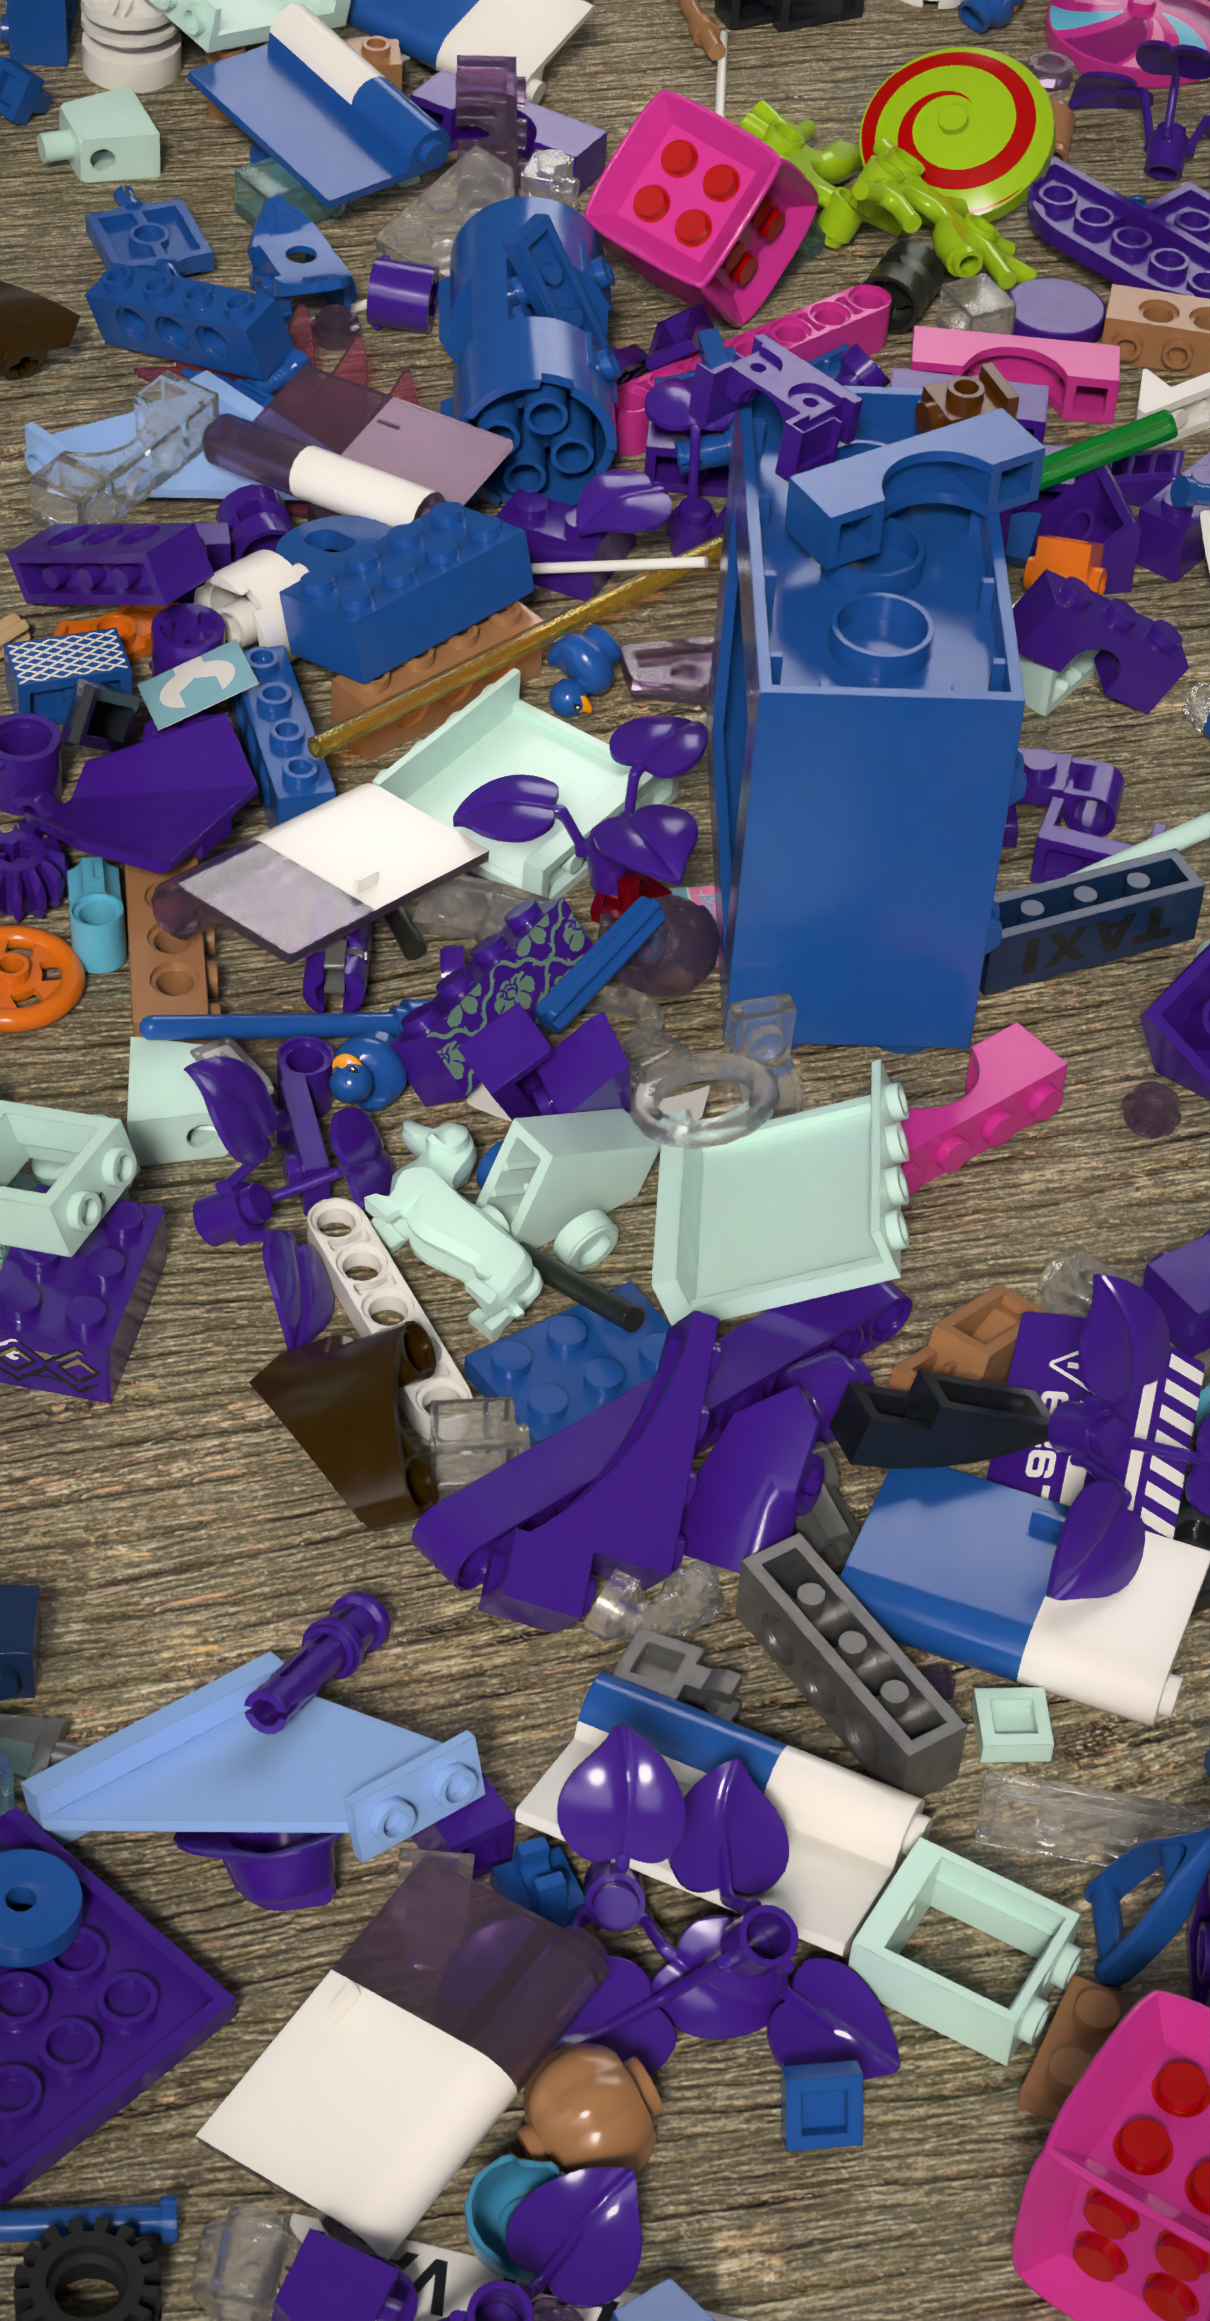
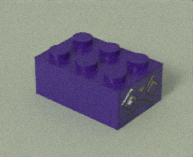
[0,1184,166,1404]

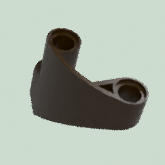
[0,281,80,380]
[249,1321,439,1532]

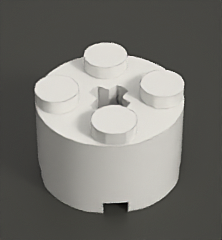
[194,549,309,662]

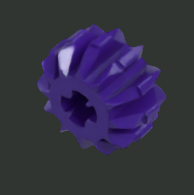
[0,824,69,924]

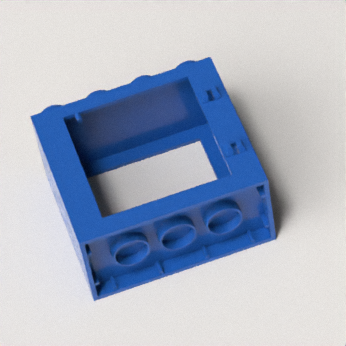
[706,385,1027,1054]

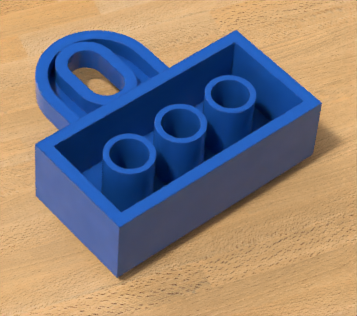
[276,501,535,684]

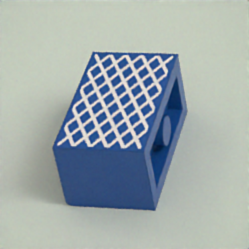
[3,627,132,726]

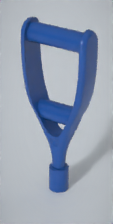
[1084,1825,1210,1986]

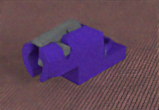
[303,892,375,1013]

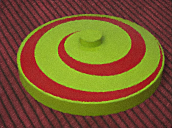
[859,47,1056,227]

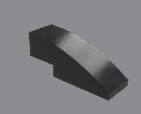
[714,0,864,33]
[61,679,142,752]
[829,1370,1051,1469]

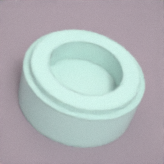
[553,1209,619,1272]

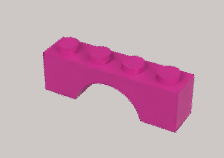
[909,326,1120,424]
[901,1022,1068,1197]

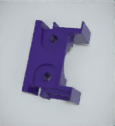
[688,333,863,483]

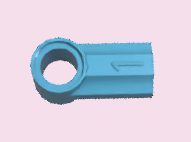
[67,856,127,974]

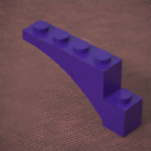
[478,1310,721,1634]

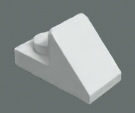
[1134,369,1210,451]

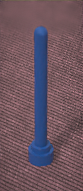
[139,999,431,1040]

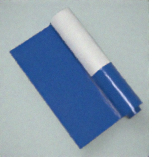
[188,3,450,209]

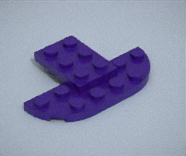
[1027,156,1210,299]

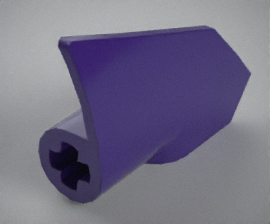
[679,1386,825,1574]

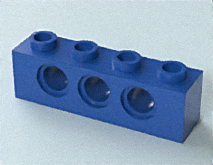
[85,262,295,381]
[228,645,336,829]

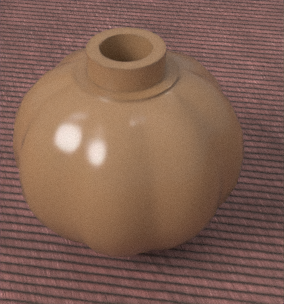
[514,2043,663,2176]

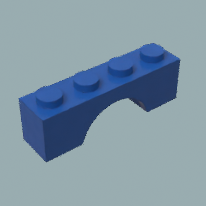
[785,408,1045,570]

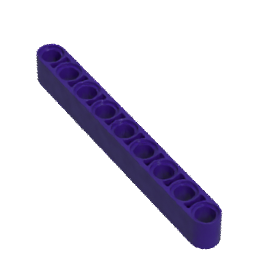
[411,1281,912,1591]

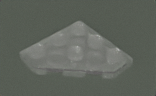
[374,145,516,280]

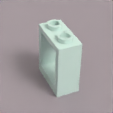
[0,1100,141,1257]
[848,1837,1084,2066]

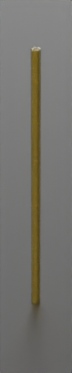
[307,532,724,759]

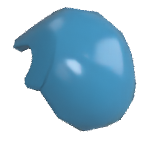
[464,2154,565,2281]

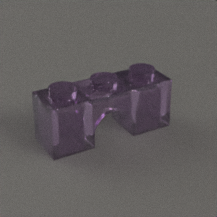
[455,55,528,211]

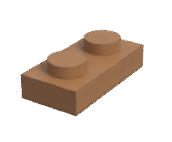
[1017,1974,1138,2122]

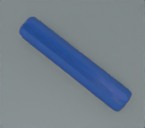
[534,896,667,1033]

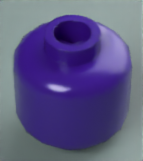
[778,1348,875,1445]

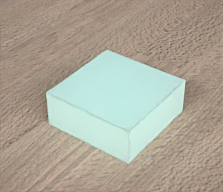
[971,1687,1054,1763]

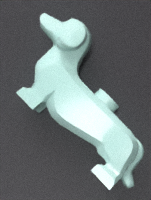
[364,1120,543,1343]

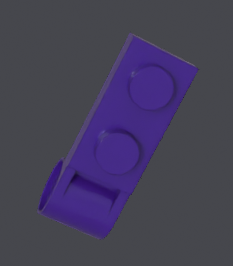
[1017,747,1125,837]
[272,1036,334,1215]

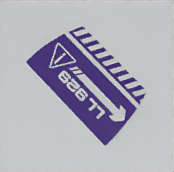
[986,1312,1205,1539]

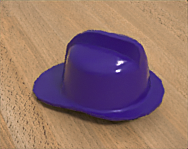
[173,1832,345,1911]

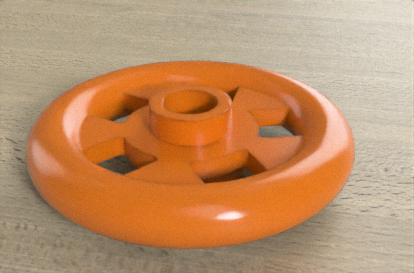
[0,925,86,1033]

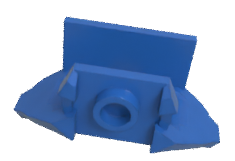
[247,195,357,326]

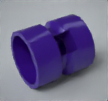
[216,484,295,563]

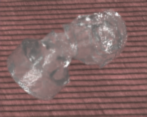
[581,1561,724,1643]

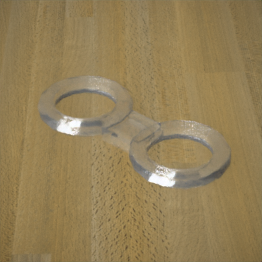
[536,985,780,1149]

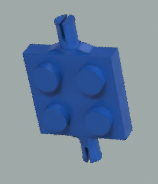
[85,185,214,277]

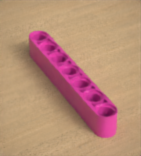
[614,285,892,456]

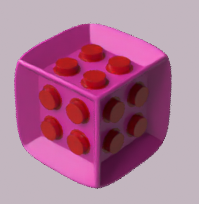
[584,90,819,328]
[1011,1990,1210,2321]

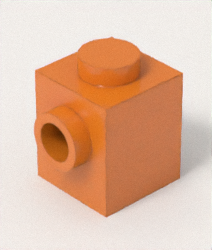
[1023,535,1107,596]

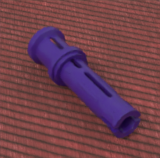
[244,1591,391,1734]

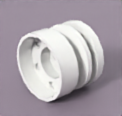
[80,0,182,93]

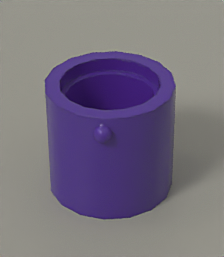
[366,254,440,333]
[149,603,226,678]
[0,713,63,816]

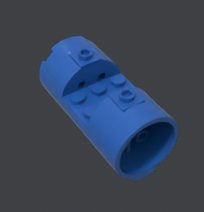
[438,196,622,506]

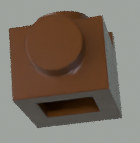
[915,362,1019,434]

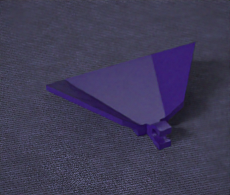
[13,712,258,874]

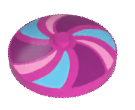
[1044,0,1210,88]

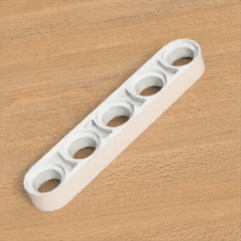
[307,1198,473,1443]

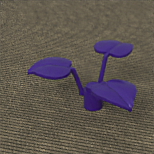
[1068,39,1210,181]
[576,377,735,559]
[453,715,708,895]
[184,1056,397,1351]
[1046,1274,1210,1600]
[437,1723,785,2046]
[546,1759,900,2081]
[273,2167,643,2321]

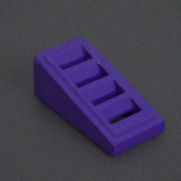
[645,304,715,371]
[1075,450,1185,507]

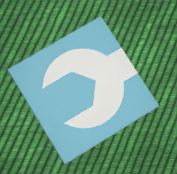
[137,639,259,731]

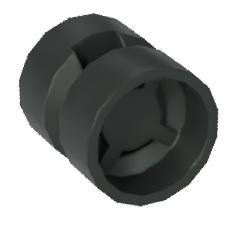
[863,241,944,334]

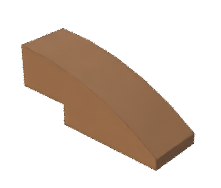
[887,1284,1051,1392]

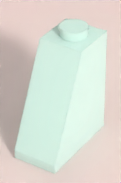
[475,1108,661,1249]

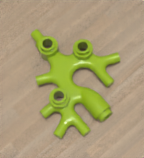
[740,100,903,249]
[849,138,1037,290]

